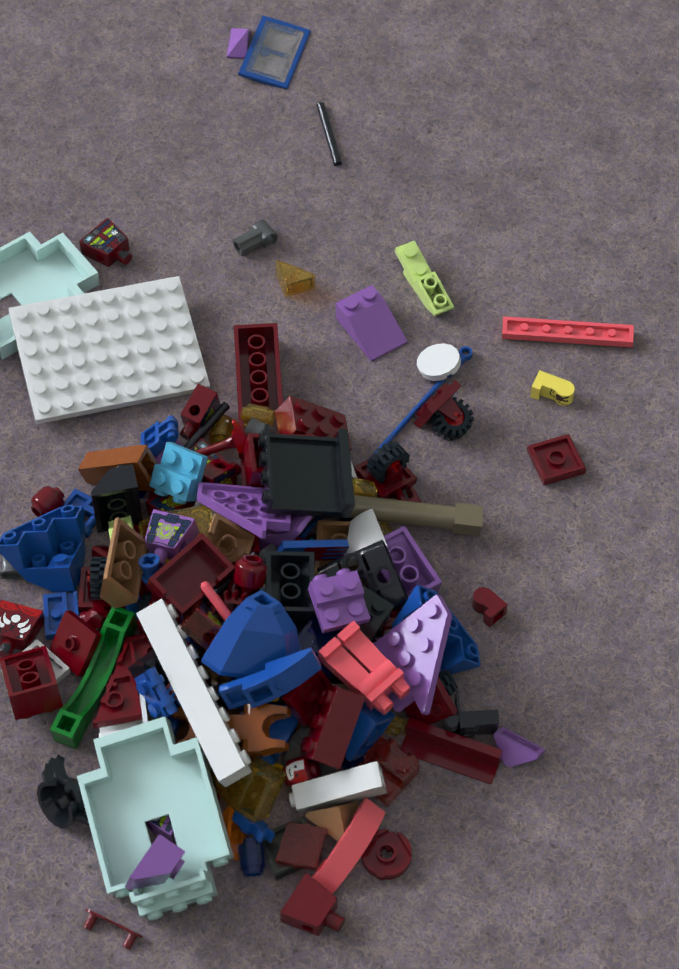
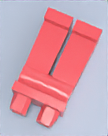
[318,620,410,715]

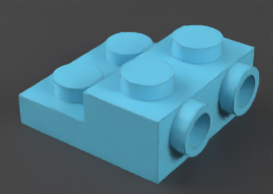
[149,442,208,504]

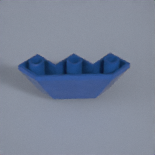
[0,505,85,592]
[391,585,481,674]
[201,590,301,678]

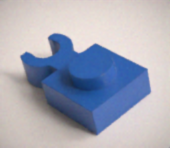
[231,811,275,843]

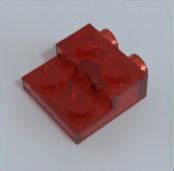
[357,736,420,807]

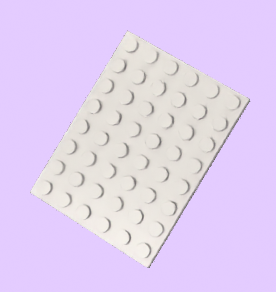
[8,276,210,424]

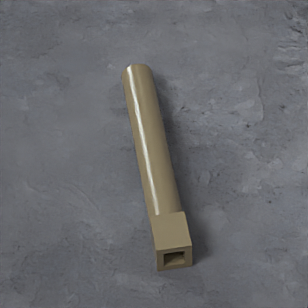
[351,495,483,536]

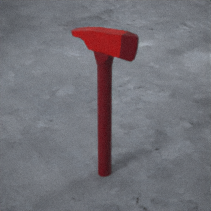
[159,419,247,464]

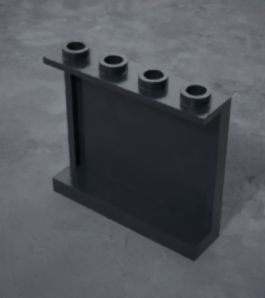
[258,424,355,518]

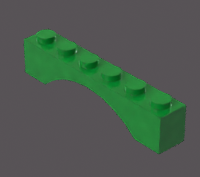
[50,607,138,750]

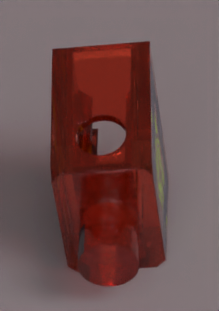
[180,599,224,651]

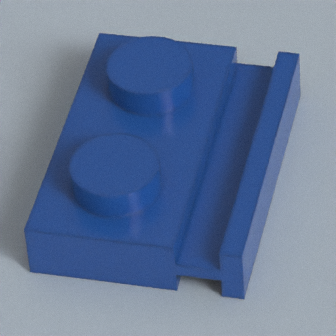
[43,591,79,640]

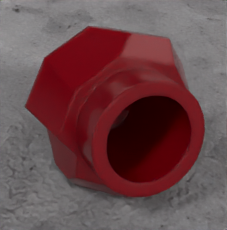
[79,605,110,632]

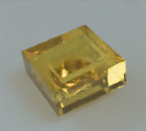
[385,716,408,737]

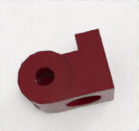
[472,587,508,628]

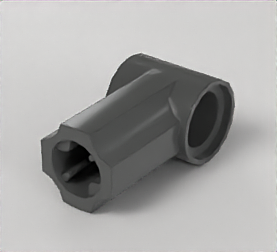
[232,220,278,255]

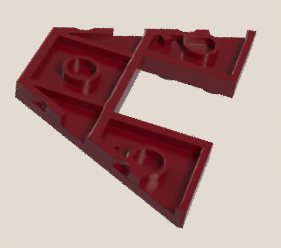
[93,634,223,729]

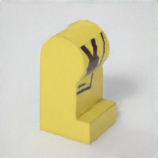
[530,370,575,406]

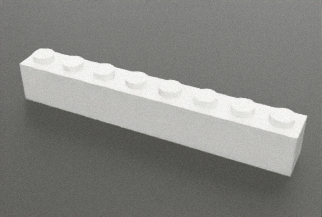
[136,599,252,787]

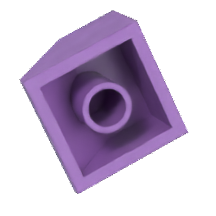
[125,834,185,890]

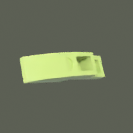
[395,240,454,316]

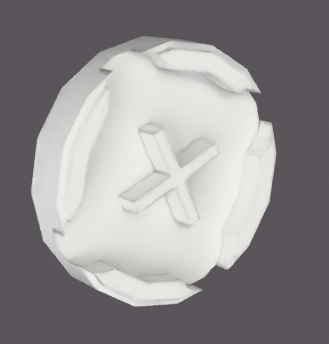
[417,343,461,381]

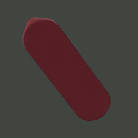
[83,908,143,950]

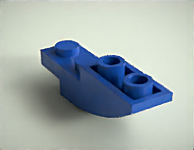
[219,647,321,710]

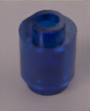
[238,838,266,877]

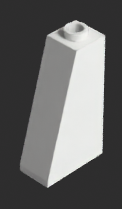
[289,761,387,813]

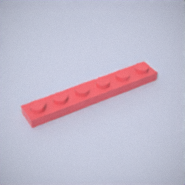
[502,316,634,348]

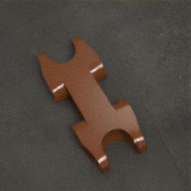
[170,703,291,757]

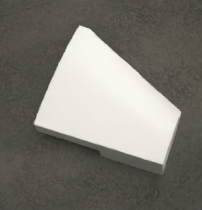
[344,509,387,567]

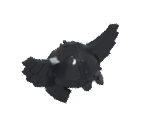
[37,754,90,829]

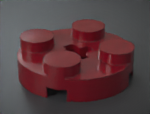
[361,829,412,880]

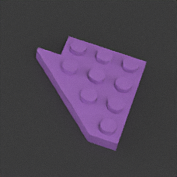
[197,482,291,539]
[374,594,452,715]

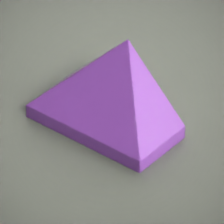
[227,28,251,59]
[494,727,546,767]

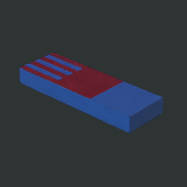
[277,539,350,561]

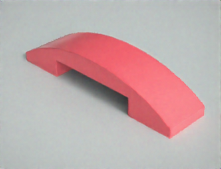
[312,797,386,894]

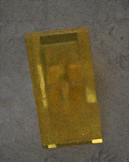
[275,260,316,297]

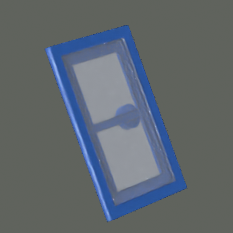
[238,15,311,89]

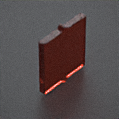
[275,822,328,870]

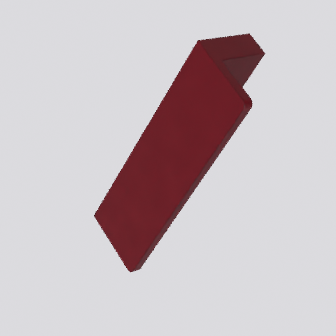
[399,718,503,784]

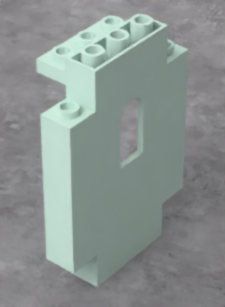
[0,232,100,360]
[77,716,234,921]

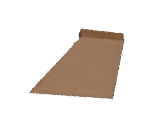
[207,513,255,563]
[305,801,358,841]

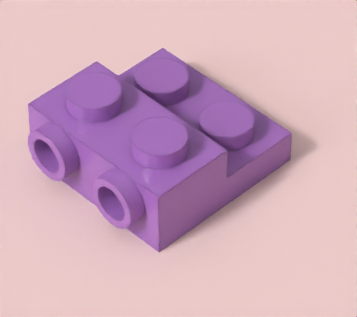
[308,568,370,634]

